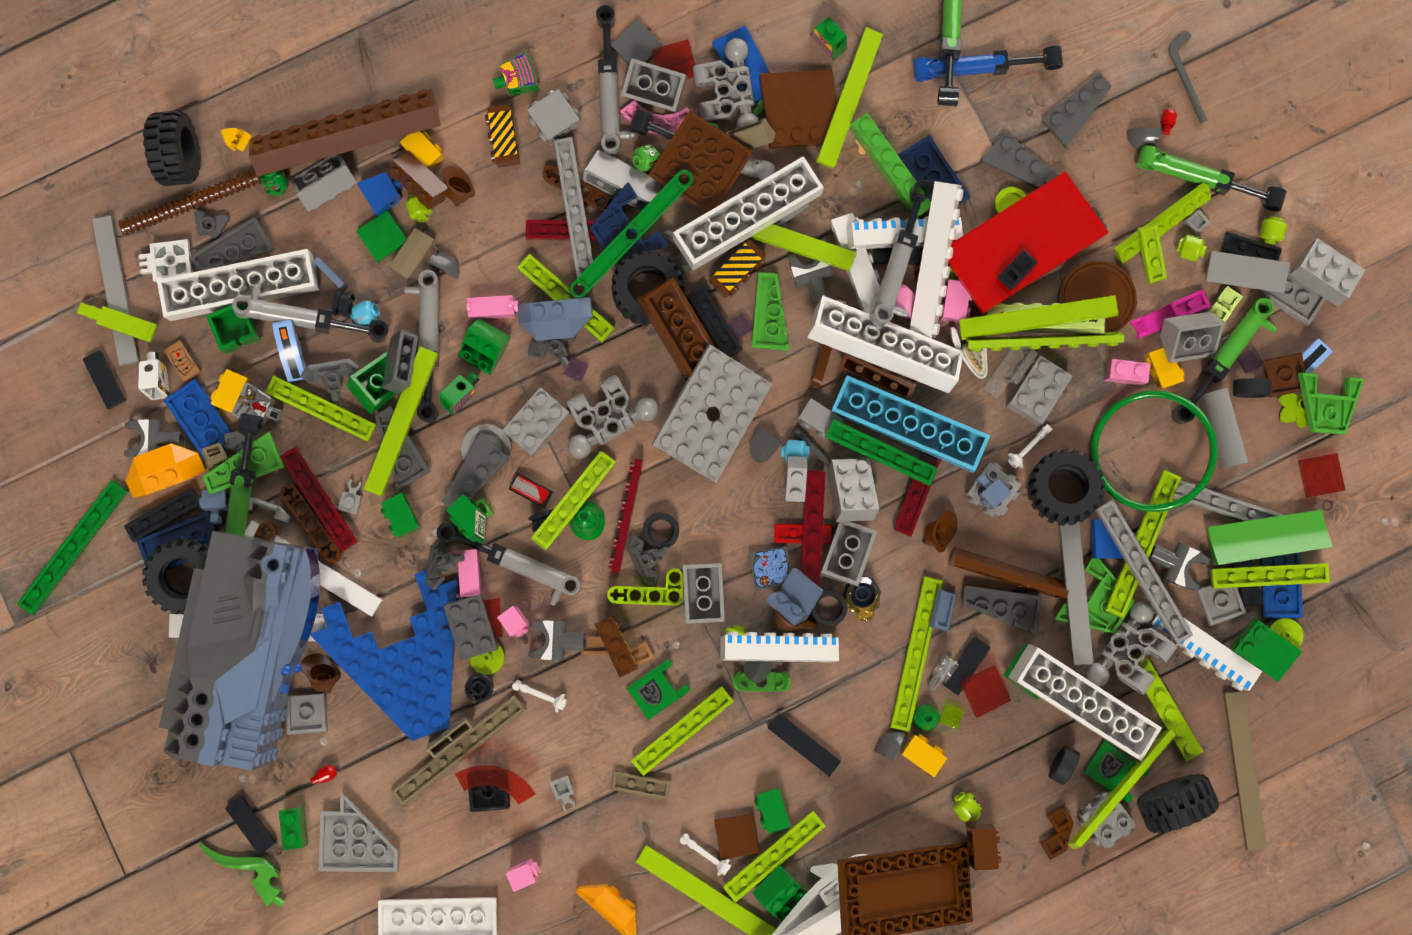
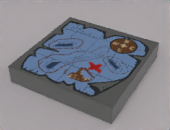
[749,546,791,591]

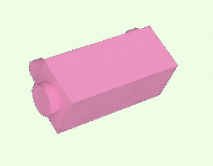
[467,295,518,320]
[453,549,482,598]

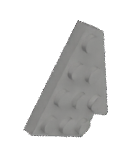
[319,794,399,872]

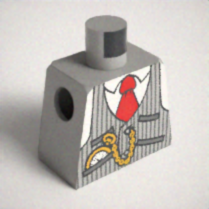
[231,382,282,425]

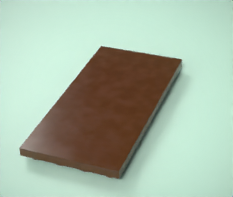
[837,842,973,935]

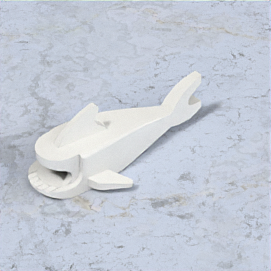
[772,854,866,935]

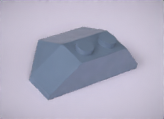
[518,297,593,341]

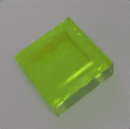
[939,704,964,729]

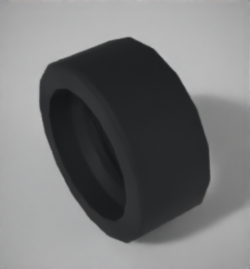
[1233,378,1271,398]
[643,512,679,549]
[811,589,848,626]
[1048,745,1080,785]

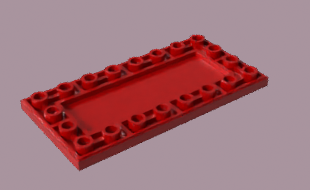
[948,171,1109,314]

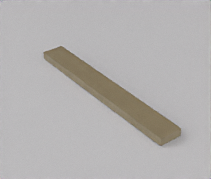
[1223,691,1267,850]
[391,694,527,807]

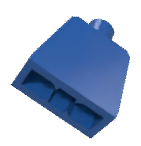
[357,172,403,217]

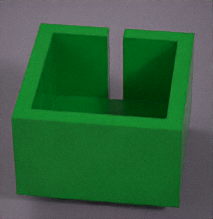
[206,303,262,354]

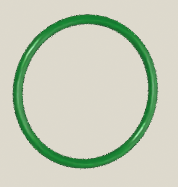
[1090,390,1218,512]

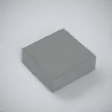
[1183,209,1211,236]

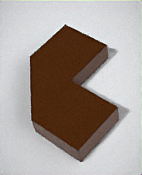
[1039,805,1074,860]

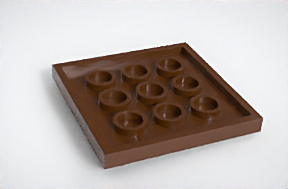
[758,69,837,149]
[648,110,754,213]

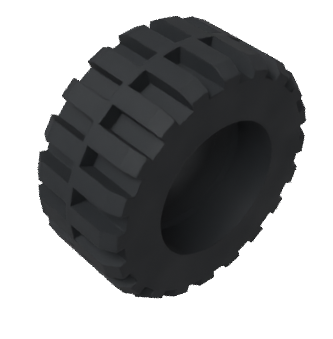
[143,110,201,186]
[611,250,684,327]
[1027,449,1105,526]
[142,538,209,615]
[1137,774,1219,833]

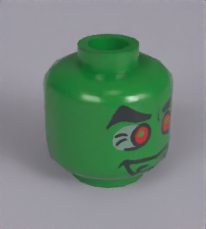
[260,170,289,196]

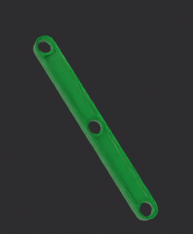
[570,170,693,298]

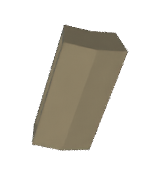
[726,118,776,150]
[389,228,435,281]
[426,715,474,759]

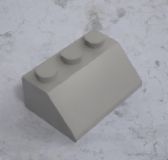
[290,154,357,212]
[1160,312,1225,363]
[821,521,877,586]

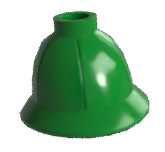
[569,501,605,541]

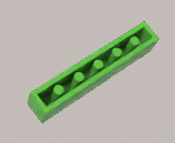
[849,113,931,217]

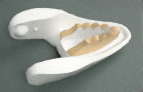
[950,327,988,379]

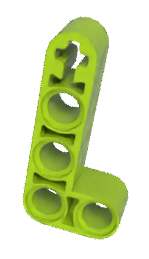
[607,569,684,606]

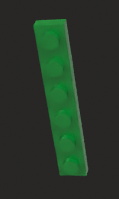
[825,419,938,486]

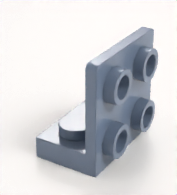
[766,568,823,626]

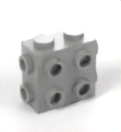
[527,89,581,145]
[965,463,1021,518]
[1077,791,1136,848]

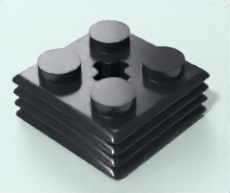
[467,769,510,812]

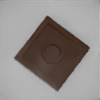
[1262,352,1306,398]
[714,813,759,859]

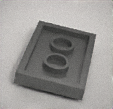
[443,594,498,660]

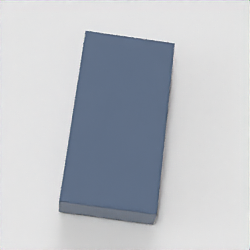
[313,257,348,292]
[929,589,956,631]

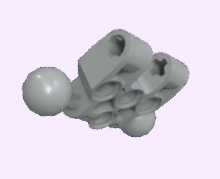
[693,38,759,128]
[566,374,659,459]
[1085,601,1177,695]

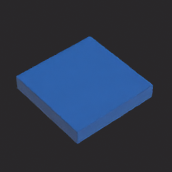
[1091,519,1128,559]

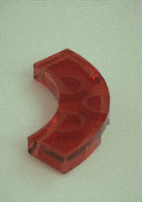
[455,765,536,805]

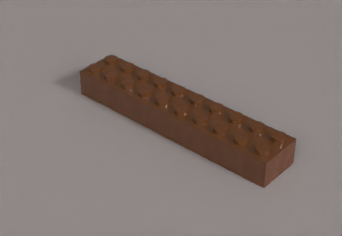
[249,89,441,177]

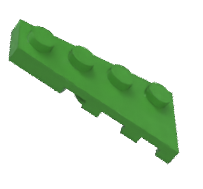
[752,272,790,351]
[203,431,284,494]

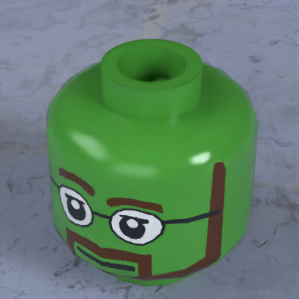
[632,144,660,172]

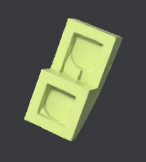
[1208,286,1243,322]

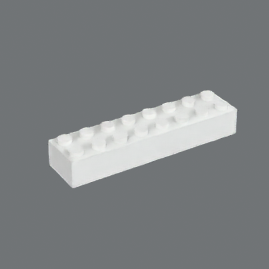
[673,157,824,270]
[157,249,320,321]
[807,296,964,393]
[1009,644,1162,761]

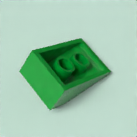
[346,350,397,414]
[1230,617,1303,682]

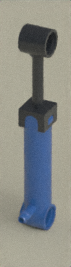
[912,46,1063,82]

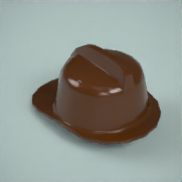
[442,166,475,207]
[922,510,957,553]
[772,609,817,633]
[301,654,341,693]

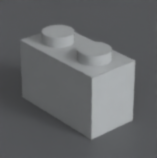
[798,399,843,440]
[785,456,807,502]

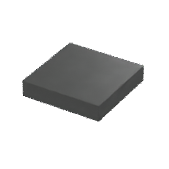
[611,19,663,65]

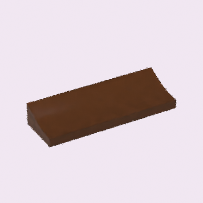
[637,277,715,382]
[948,547,1069,599]

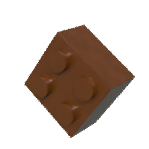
[966,824,1002,871]

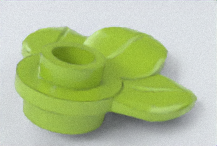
[1278,393,1308,428]

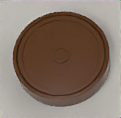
[1057,261,1137,332]

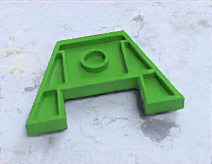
[1298,373,1365,435]
[1054,555,1134,634]

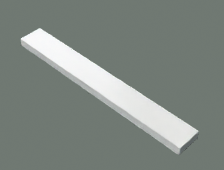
[245,521,383,617]

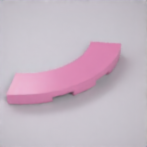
[619,100,689,134]

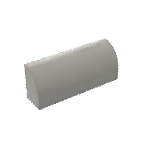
[582,149,664,211]
[1205,251,1290,293]
[1200,388,1248,470]

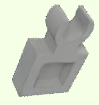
[337,480,362,515]
[549,775,576,812]

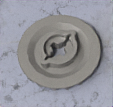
[461,424,511,468]

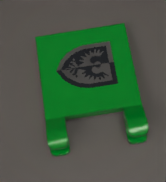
[626,659,691,720]
[1083,740,1150,802]

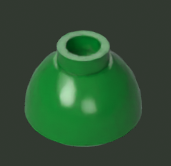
[912,704,940,731]

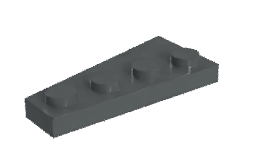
[1042,73,1112,149]
[980,132,1058,189]
[189,217,275,271]
[375,406,431,491]
[442,433,509,508]
[962,585,1042,635]

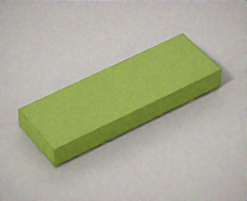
[1137,223,1167,284]

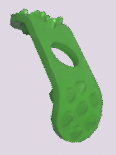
[733,671,791,692]

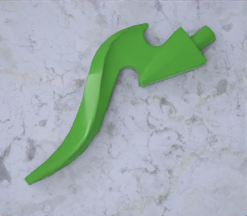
[199,843,285,908]

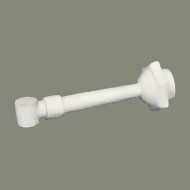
[1008,424,1053,468]
[512,680,567,713]
[680,834,731,876]

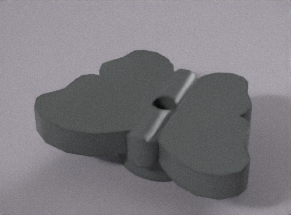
[194,210,230,239]

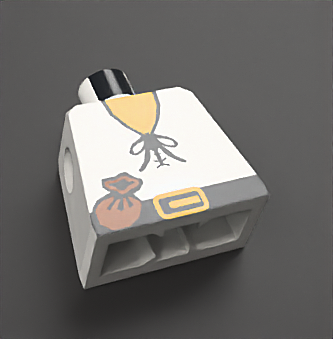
[138,352,170,400]

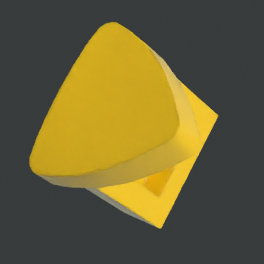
[220,128,252,152]

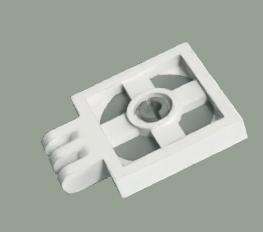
[138,239,193,282]

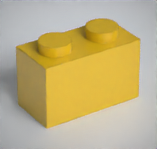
[400,130,444,171]
[1144,348,1184,391]
[211,369,252,413]
[900,734,947,777]

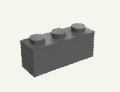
[382,329,418,394]

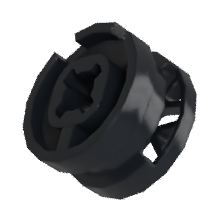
[332,289,355,319]
[528,509,553,533]
[465,674,494,702]

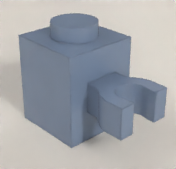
[975,473,1011,509]
[199,489,230,525]

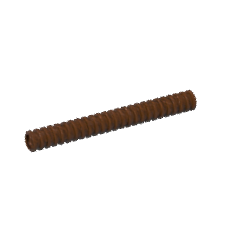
[119,169,262,236]

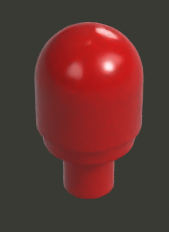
[1160,108,1177,135]
[310,765,337,785]

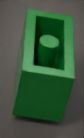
[380,493,421,539]
[754,787,791,834]
[279,806,308,851]

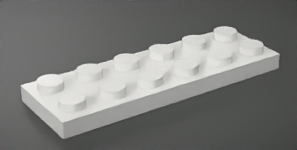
[378,897,498,935]

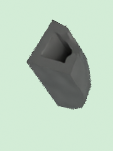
[1127,127,1161,151]
[428,249,460,279]
[750,428,782,463]
[744,661,775,683]
[874,730,905,761]

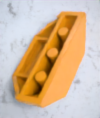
[125,443,206,498]
[575,884,637,935]

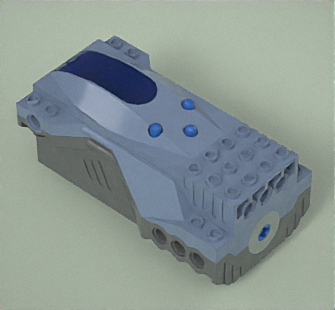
[159,531,320,771]

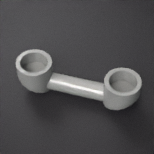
[248,498,290,523]

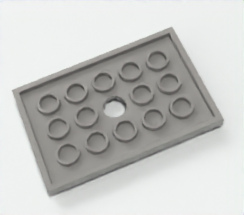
[651,345,772,483]

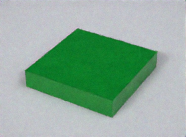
[356,211,407,263]

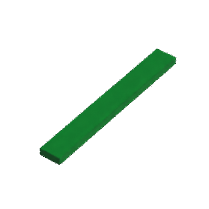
[17,480,129,615]

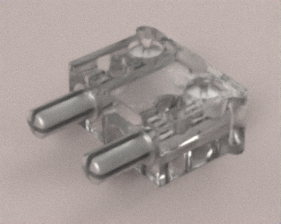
[927,653,959,691]

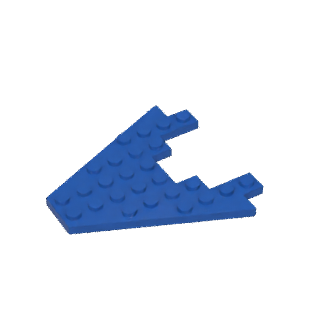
[311,570,457,741]

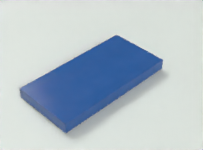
[712,25,770,104]
[164,379,233,460]
[1260,552,1303,618]

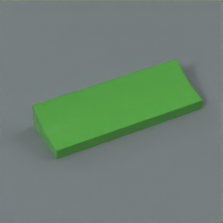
[1206,510,1333,566]

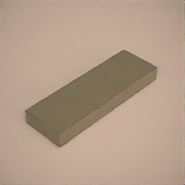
[610,770,671,801]

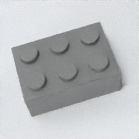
[621,58,688,113]
[1290,238,1365,307]
[1006,355,1073,427]
[502,387,571,458]
[827,458,879,522]
[683,563,725,624]

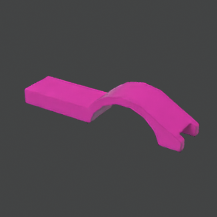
[1130,289,1211,339]

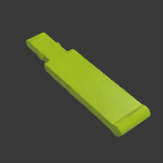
[76,302,158,343]

